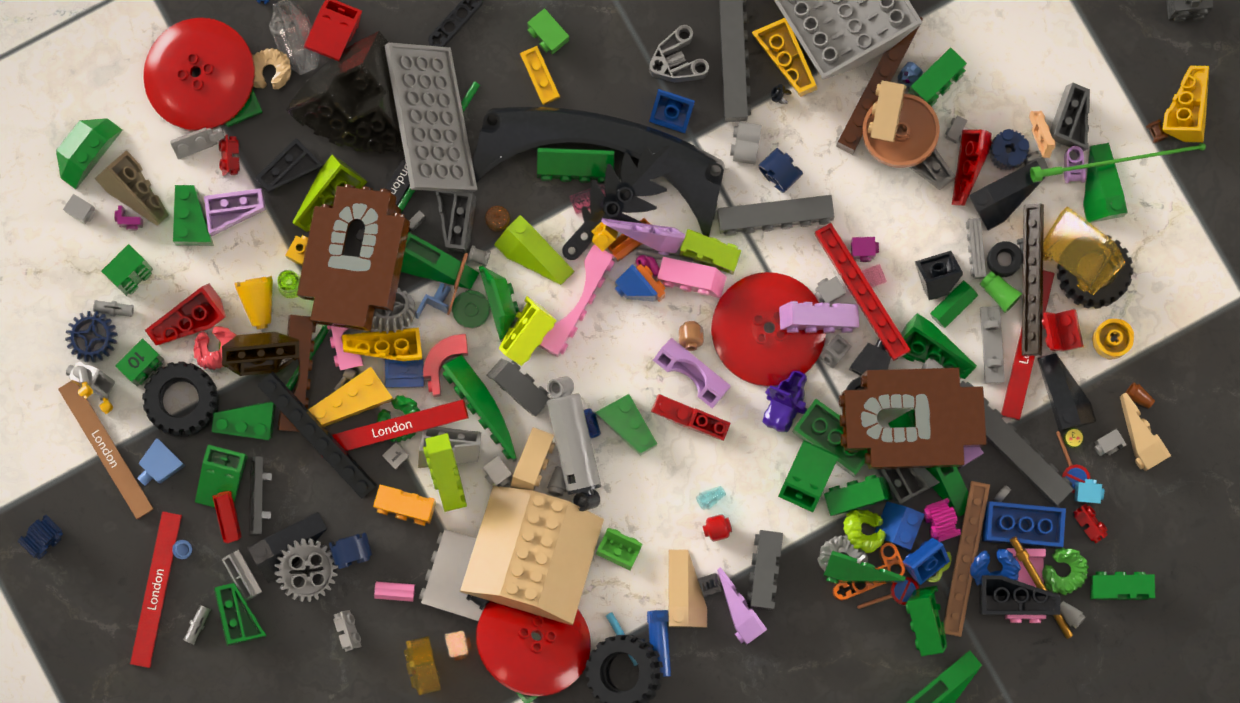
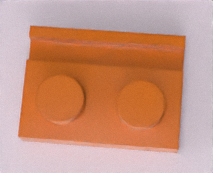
[636,264,666,302]

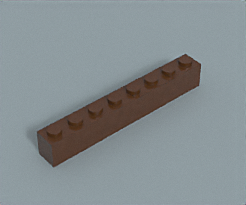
[836,16,923,155]

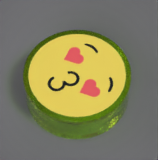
[1064,428,1084,448]

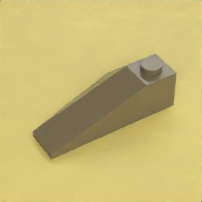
[95,150,169,226]

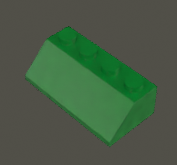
[537,148,614,184]

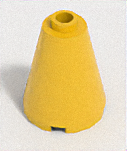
[235,276,273,329]

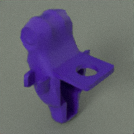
[762,371,807,432]

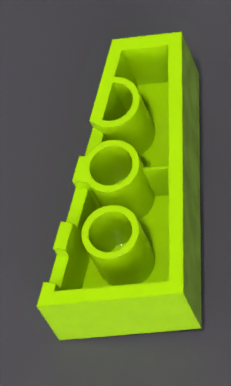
[423,433,467,512]

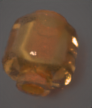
[485,205,510,232]

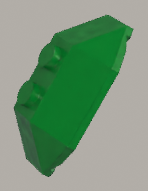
[56,118,123,190]
[479,266,519,342]

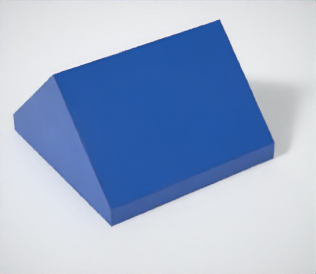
[649,89,695,133]

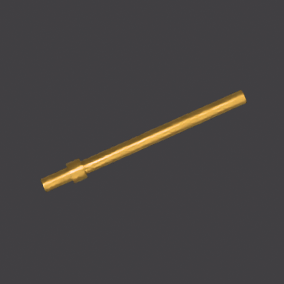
[1010,537,1073,639]

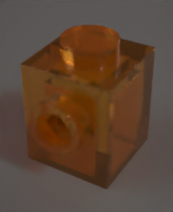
[445,630,472,661]

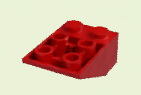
[304,0,362,61]

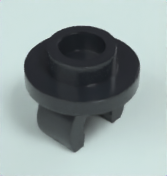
[771,84,792,104]

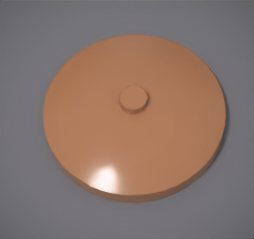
[863,93,940,168]

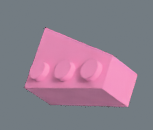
[657,257,727,298]

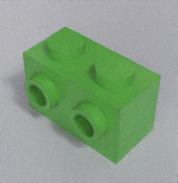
[527,8,569,55]

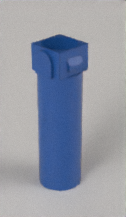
[647,610,671,677]

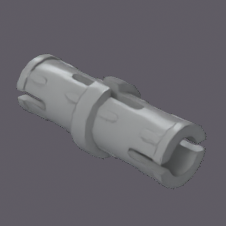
[93,300,134,317]
[183,605,211,645]

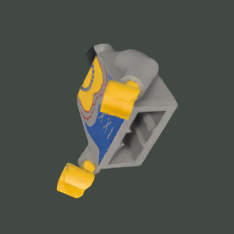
[66,362,115,414]

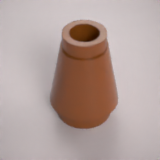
[1126,383,1155,409]

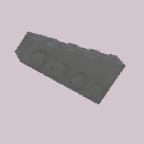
[746,530,783,611]

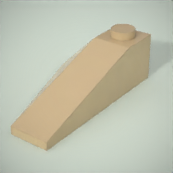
[1120,393,1171,471]
[668,550,707,628]

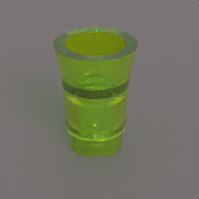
[277,270,300,298]

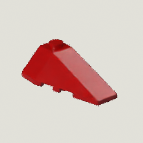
[952,129,992,206]
[145,283,226,345]

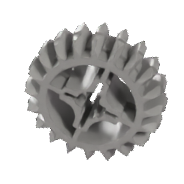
[372,288,416,334]

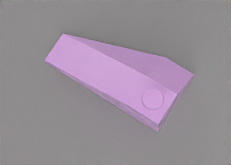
[601,218,685,255]
[717,567,767,645]

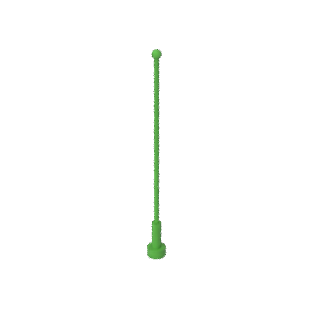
[1030,143,1206,182]

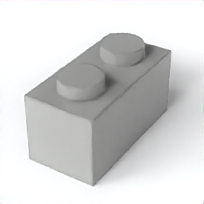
[945,115,968,143]

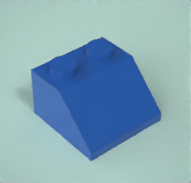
[874,501,925,552]
[902,538,950,585]

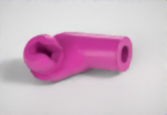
[636,255,660,277]

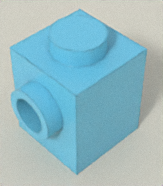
[1074,479,1104,504]

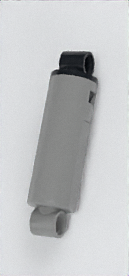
[547,376,601,511]

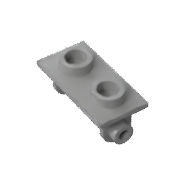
[333,610,362,652]

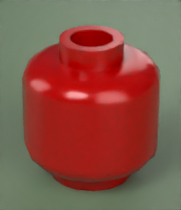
[703,514,732,542]

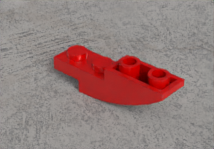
[651,394,731,441]

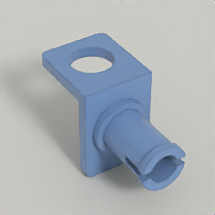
[415,283,451,319]

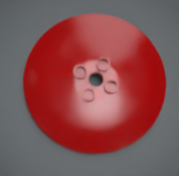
[143,18,255,131]
[711,272,826,386]
[476,601,591,696]

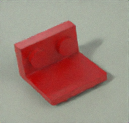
[1042,309,1084,352]

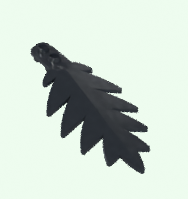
[562,145,672,260]

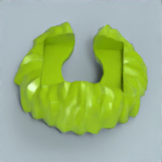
[843,509,886,553]

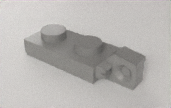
[170,127,224,160]

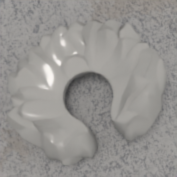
[817,535,868,571]

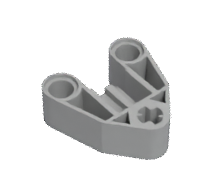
[649,25,709,83]

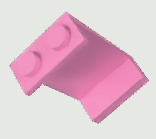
[1005,548,1046,623]

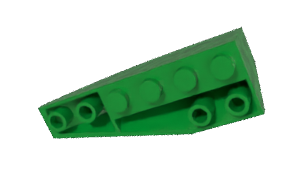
[360,232,479,290]
[442,355,517,461]
[888,409,969,517]
[906,650,982,703]

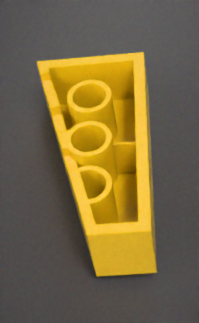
[752,18,818,97]
[308,367,394,427]

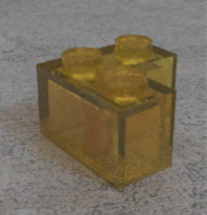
[404,636,441,695]

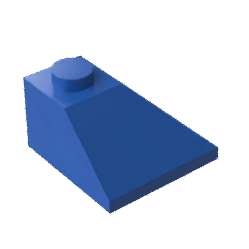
[614,264,657,302]

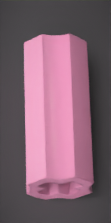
[374,581,415,602]

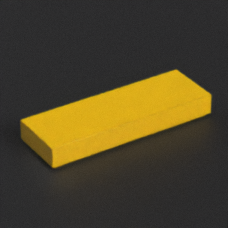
[520,46,560,105]

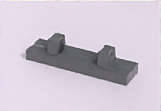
[249,456,272,535]

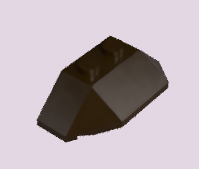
[222,332,299,376]

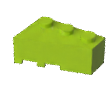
[679,229,741,275]

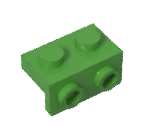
[596,528,643,571]

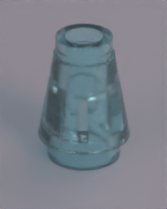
[696,485,726,510]

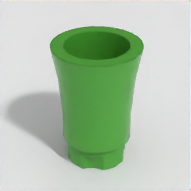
[979,271,1022,313]

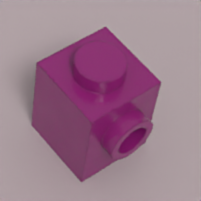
[851,237,879,262]

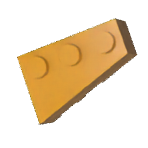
[373,485,436,526]

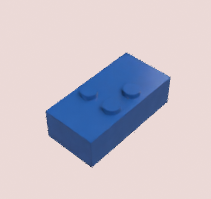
[982,501,1066,549]

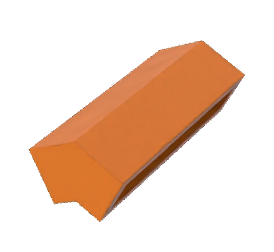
[607,218,650,262]

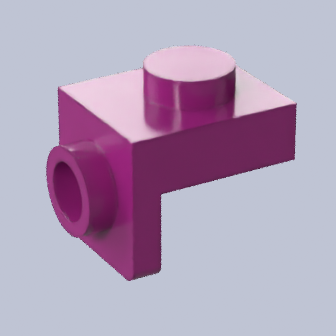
[114,205,143,231]

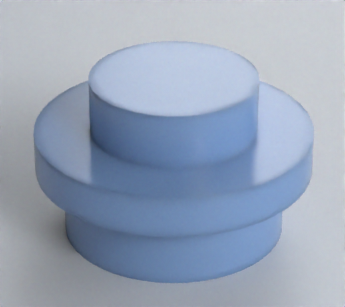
[172,540,192,559]

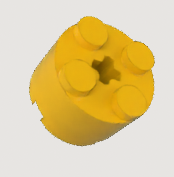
[1092,319,1134,360]

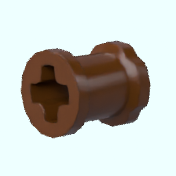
[1146,119,1169,144]

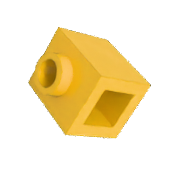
[285,235,308,267]

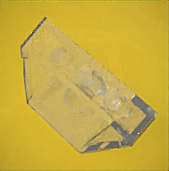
[270,0,320,75]

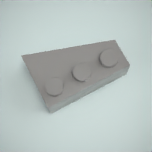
[418,427,481,468]

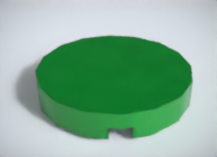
[452,290,490,329]

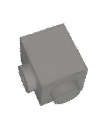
[815,276,846,304]
[483,456,512,487]

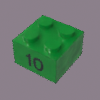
[115,338,164,387]

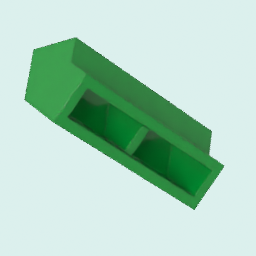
[930,280,978,328]

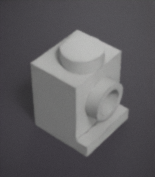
[1094,429,1127,456]

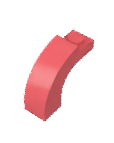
[423,334,468,397]

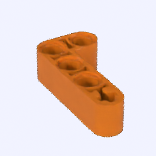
[833,543,905,601]

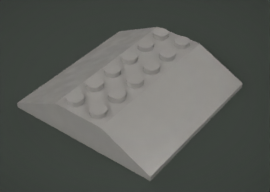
[774,0,922,80]

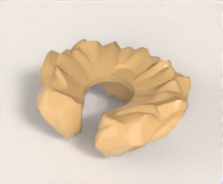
[252,48,291,90]

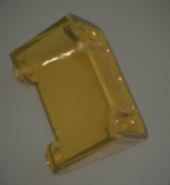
[1043,207,1125,295]

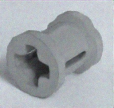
[467,245,491,267]

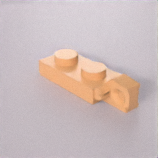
[1029,111,1055,158]

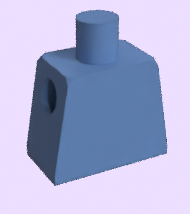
[137,438,185,486]

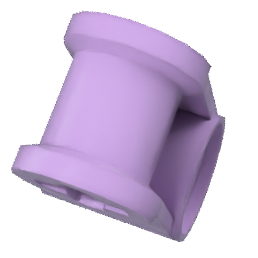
[1064,146,1086,183]

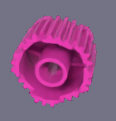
[923,498,961,542]

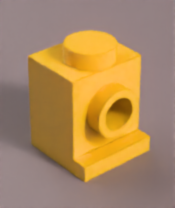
[591,222,618,252]

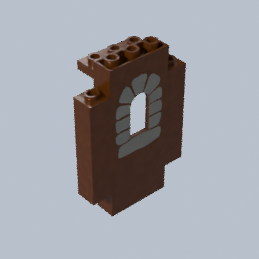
[297,184,410,331]
[839,368,987,469]

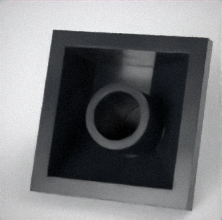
[915,251,963,300]

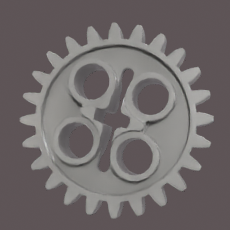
[274,539,338,602]

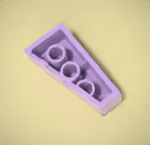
[779,301,859,333]

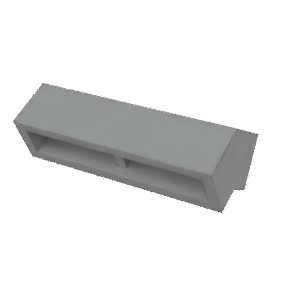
[222,550,263,601]

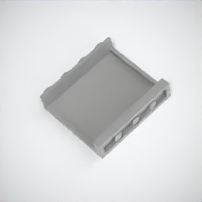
[419,529,484,621]

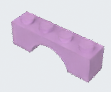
[653,338,731,409]

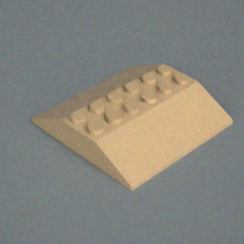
[460,486,604,625]

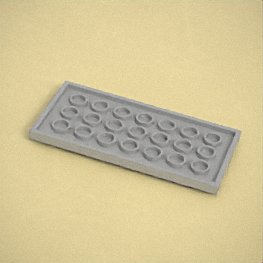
[384,42,477,192]

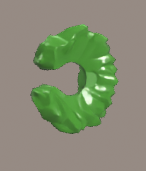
[1042,548,1089,595]

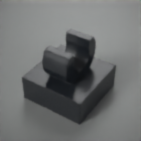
[698,573,722,597]

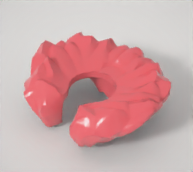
[193,326,237,370]

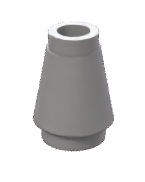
[547,466,566,496]
[1060,601,1086,629]

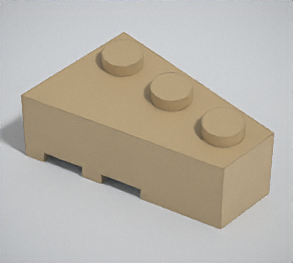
[868,80,907,142]
[510,427,556,491]

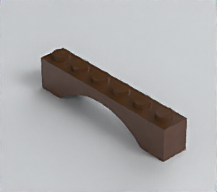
[277,315,316,432]

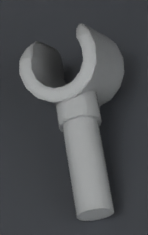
[334,369,357,390]

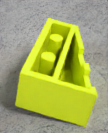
[499,296,557,366]

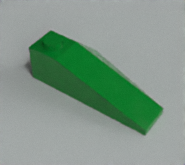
[1083,143,1128,223]
[901,313,977,379]
[823,551,906,584]

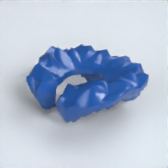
[970,549,1021,586]

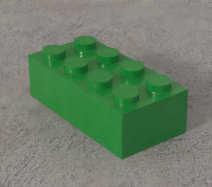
[792,399,868,477]

